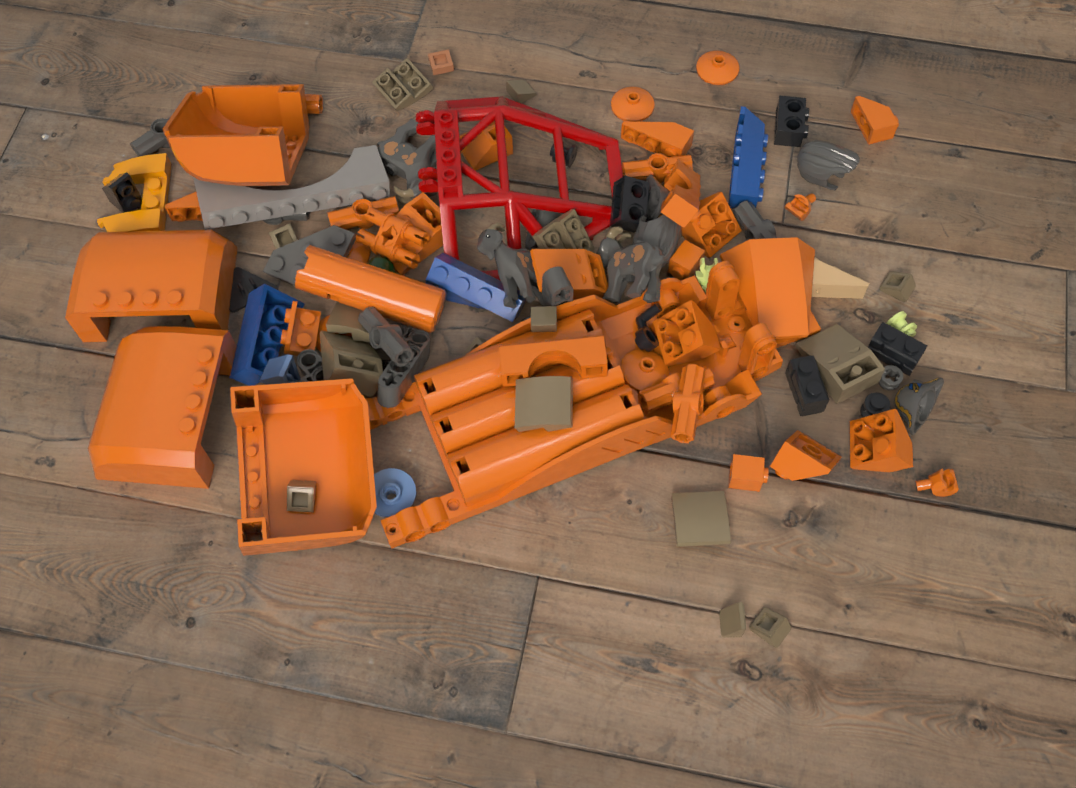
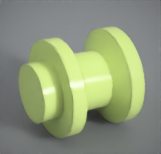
[886,311,917,337]

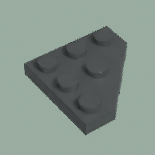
[263,225,356,299]

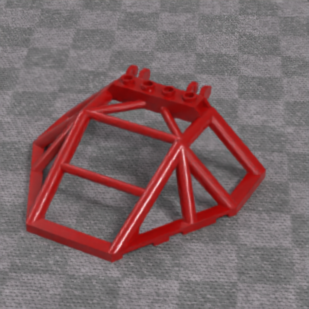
[416,96,623,281]

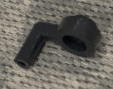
[635,303,662,352]

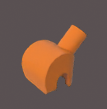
[784,193,816,221]
[915,468,959,497]

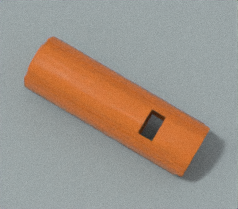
[295,245,447,333]

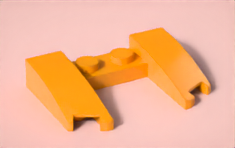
[97,153,172,232]

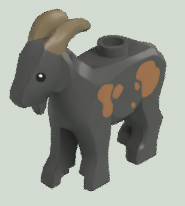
[377,118,437,205]
[477,223,542,308]
[596,227,665,305]

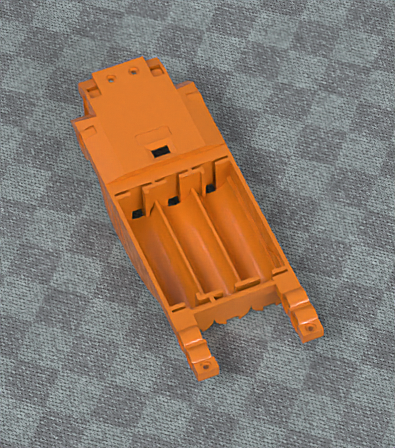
[366,261,783,549]

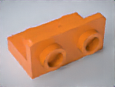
[280,301,321,356]

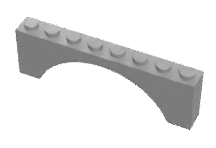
[193,145,390,230]

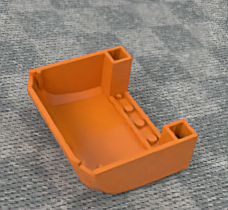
[163,84,309,186]
[65,230,237,342]
[88,326,237,489]
[230,379,377,556]

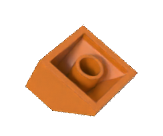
[770,430,842,481]

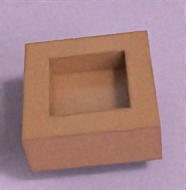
[428,49,454,76]

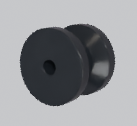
[550,141,577,168]
[860,392,890,418]

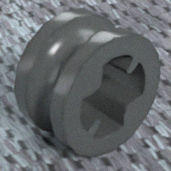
[879,365,903,391]

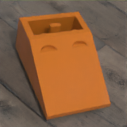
[379,192,443,275]
[530,249,608,300]

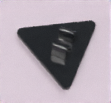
[229,267,278,313]

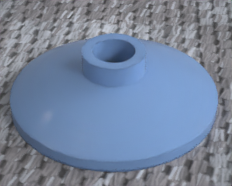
[374,468,416,518]

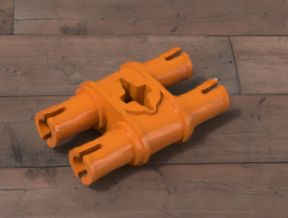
[356,207,430,269]

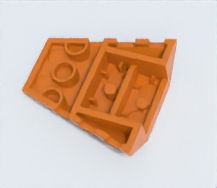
[720,237,815,339]

